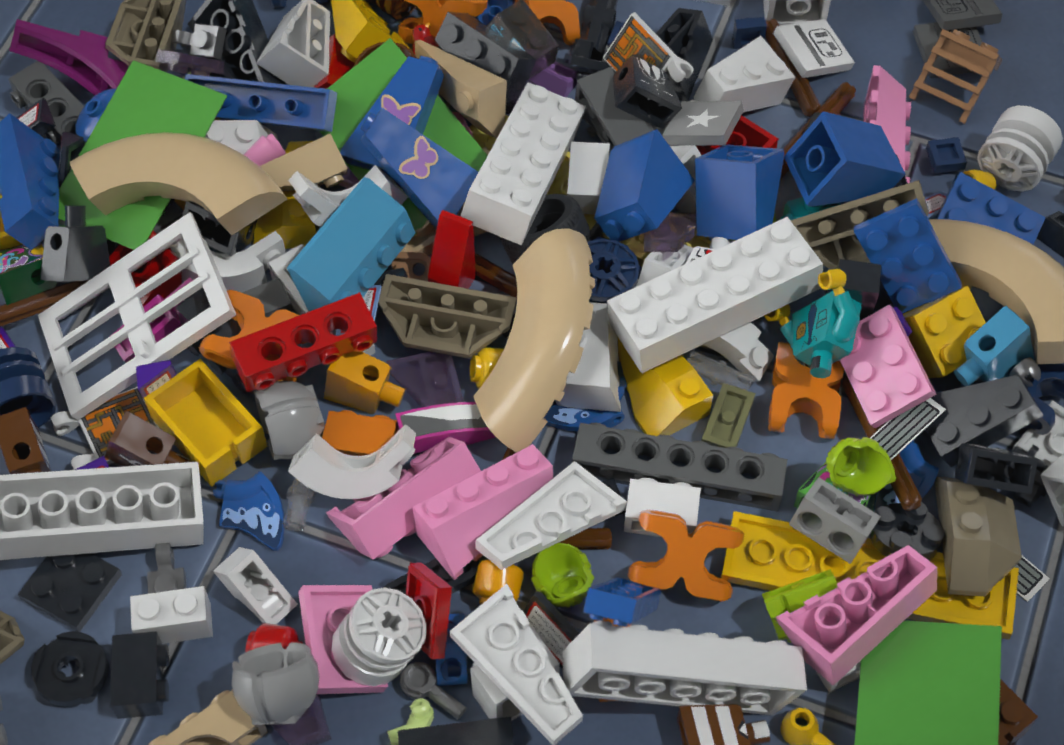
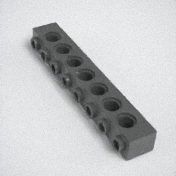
[8,61,184,234]

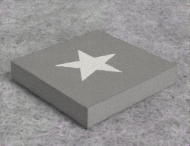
[662,101,744,146]

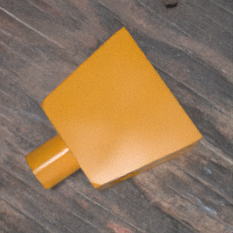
[324,351,406,414]

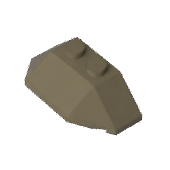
[106,0,186,72]
[790,180,929,269]
[378,274,517,359]
[934,477,1022,597]

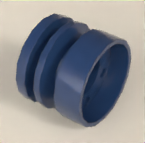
[587,239,640,303]
[0,347,57,428]

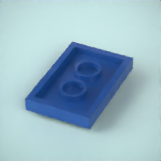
[935,172,1046,244]
[854,198,962,313]

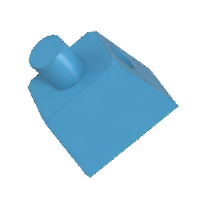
[954,306,1034,386]

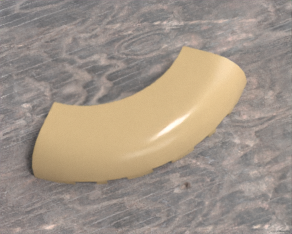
[70,132,287,236]
[928,219,1064,364]
[473,228,595,453]

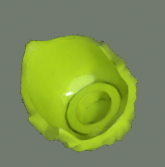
[826,437,896,497]
[531,543,594,608]

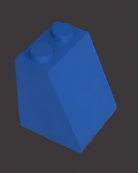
[784,111,906,207]
[594,129,695,242]
[695,145,784,241]

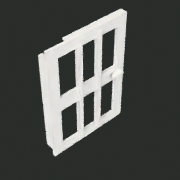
[38,212,236,420]

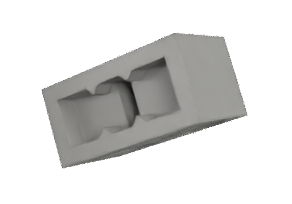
[789,477,881,564]

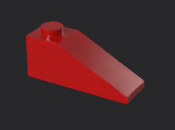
[428,210,476,289]

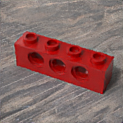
[229,292,377,392]

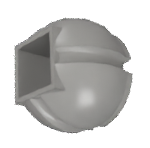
[254,381,324,460]
[231,642,320,725]

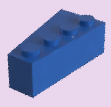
[0,113,60,250]

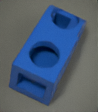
[436,613,468,686]

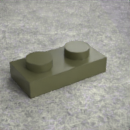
[702,383,756,448]

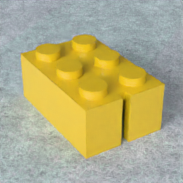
[144,359,268,487]

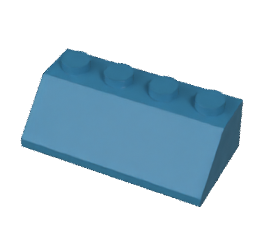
[287,177,416,311]

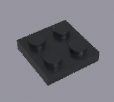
[18,553,122,632]

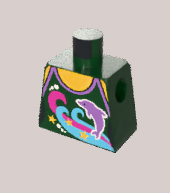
[0,242,57,305]

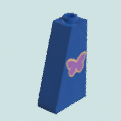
[340,56,444,177]
[360,108,478,230]

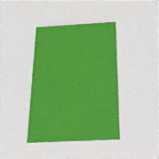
[320,38,488,236]
[59,60,227,250]
[855,621,1002,745]

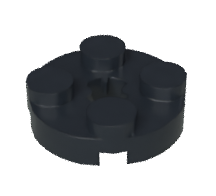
[869,502,944,561]
[31,631,109,707]

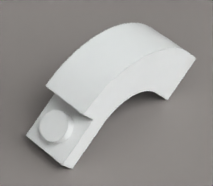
[288,165,408,227]
[170,231,286,293]
[703,322,774,383]
[288,424,416,499]

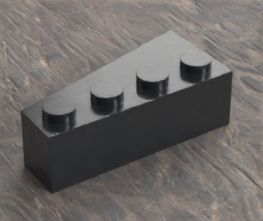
[187,0,286,85]

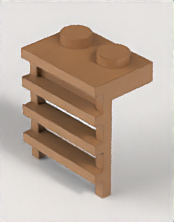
[909,29,1003,124]

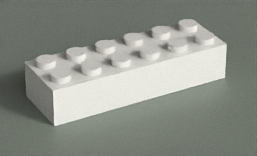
[461,82,586,245]
[607,217,823,373]
[0,462,204,560]
[562,621,807,715]

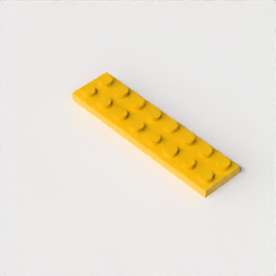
[721,511,1019,640]

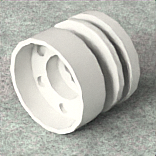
[977,105,1063,192]
[332,588,427,687]

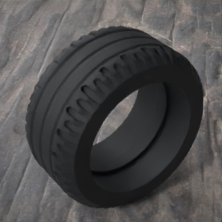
[500,194,590,264]

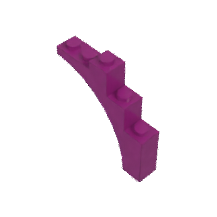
[9,19,129,96]

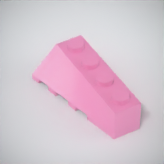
[863,65,911,183]
[326,437,481,560]
[413,444,553,580]
[776,545,937,686]

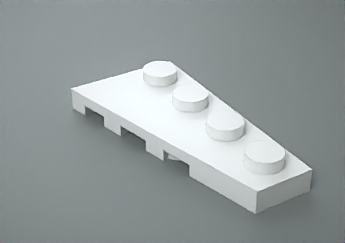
[475,461,627,570]
[450,584,583,745]

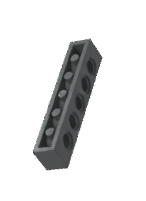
[572,423,788,512]

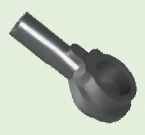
[400,662,466,720]

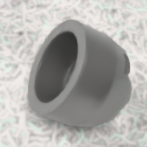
[1009,357,1041,387]

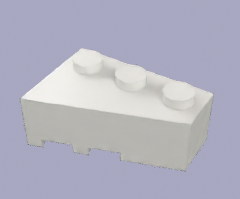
[256,0,330,87]
[694,36,795,112]
[555,302,621,412]

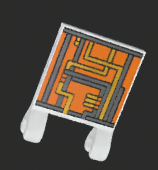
[603,12,694,82]
[51,387,159,470]

